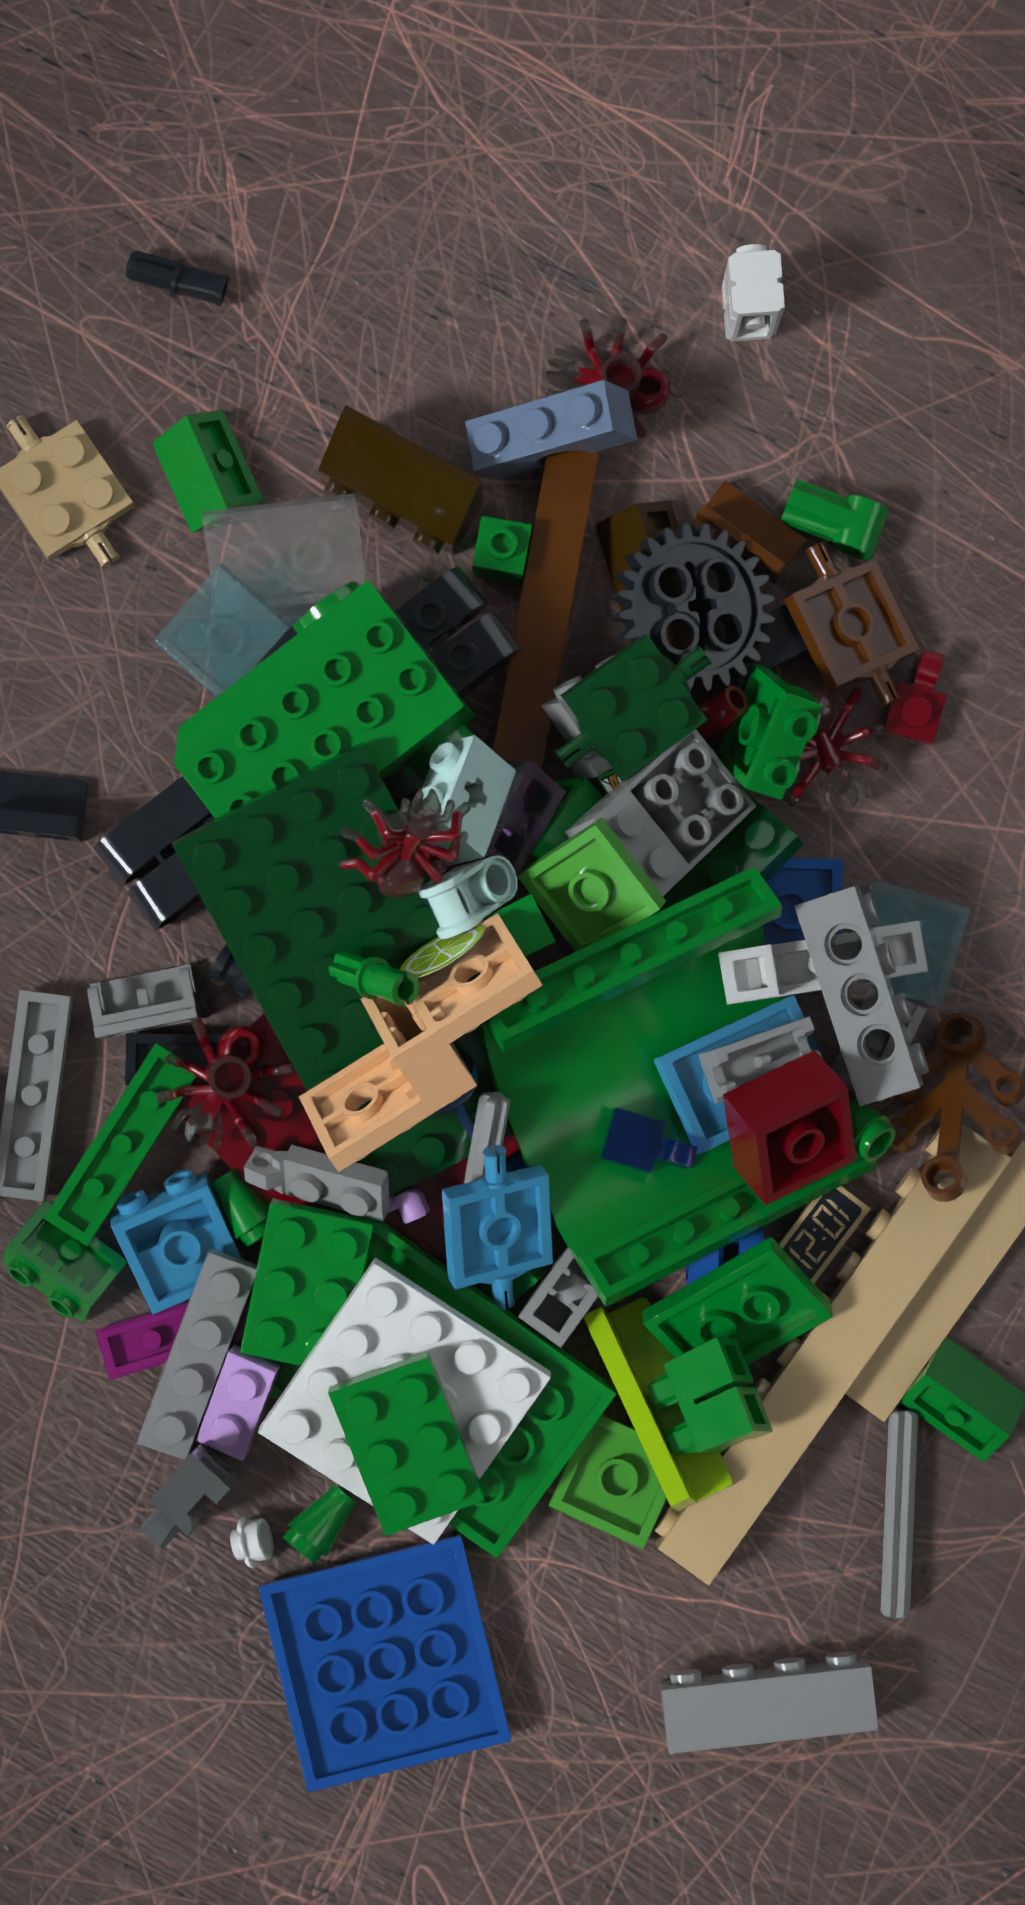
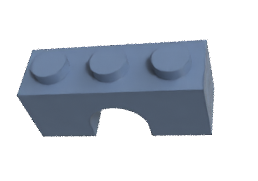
[465,380,637,480]

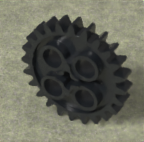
[610,523,775,693]

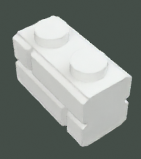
[722,244,785,342]

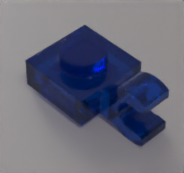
[599,1107,698,1174]

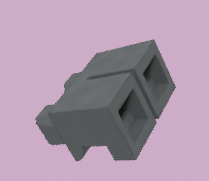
[140,1443,242,1549]

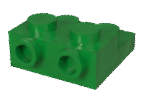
[714,663,822,800]

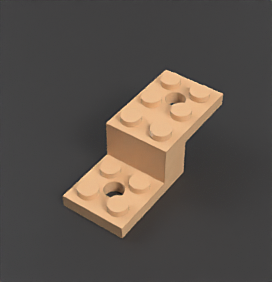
[299,913,542,1172]

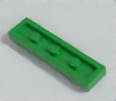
[43,1042,198,1246]

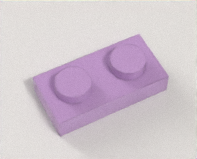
[196,1344,282,1461]

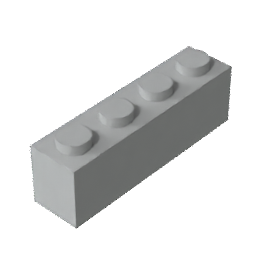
[659,1652,879,1754]

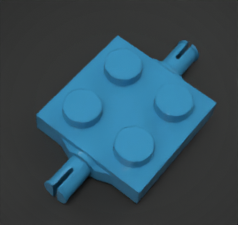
[442,1145,553,1310]

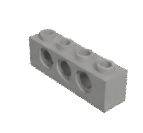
[794,885,929,1106]

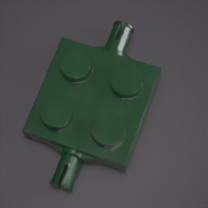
[555,634,712,782]

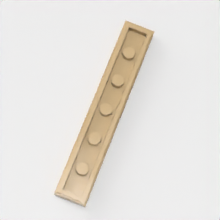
[845,1140,1025,1422]

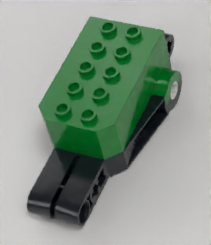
[94,567,522,931]

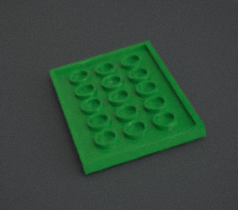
[269,1216,618,1559]

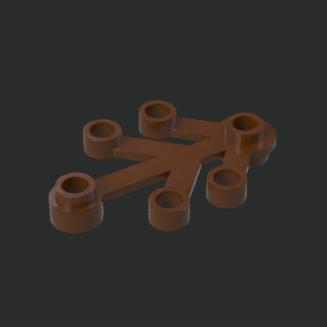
[890,1013,1025,1202]

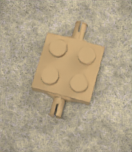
[0,415,134,568]

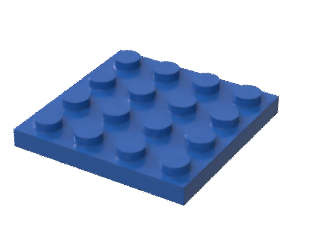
[258,1533,511,1792]

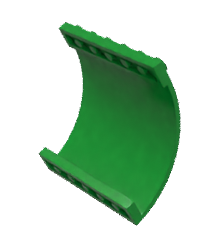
[479,866,877,1307]

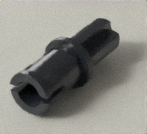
[126,250,229,307]

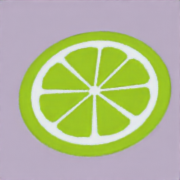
[399,924,484,978]

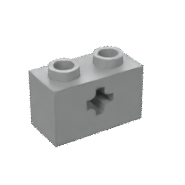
[518,1246,598,1348]

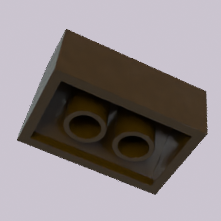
[318,405,483,555]

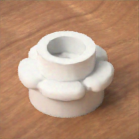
[230,1517,274,1568]

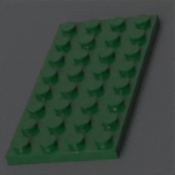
[172,742,512,1198]

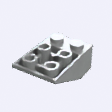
[565,729,756,896]

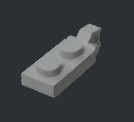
[244,1145,390,1222]

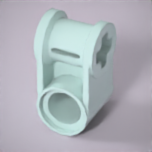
[418,855,517,939]

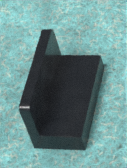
[0,772,89,842]

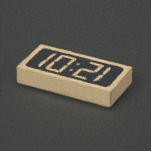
[778,1186,871,1284]

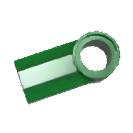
[780,479,890,560]

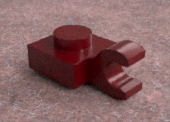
[882,650,947,746]

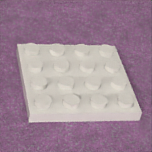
[258,1258,551,1545]

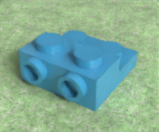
[110,1170,244,1314]

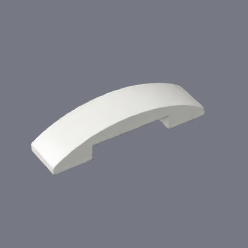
[718,921,928,1005]

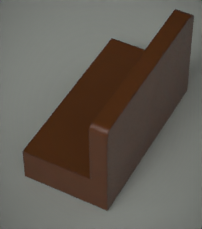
[694,480,807,584]

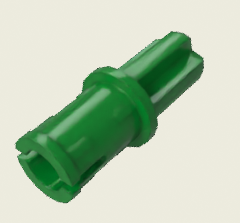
[328,951,420,1007]

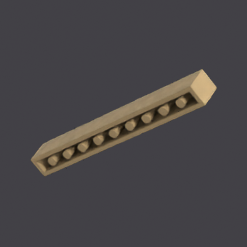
[654,1124,1012,1586]

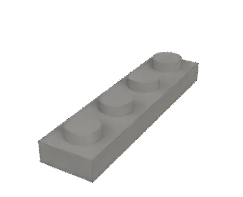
[0,990,74,1202]
[137,1248,258,1460]

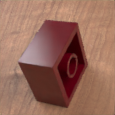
[723,1050,856,1205]

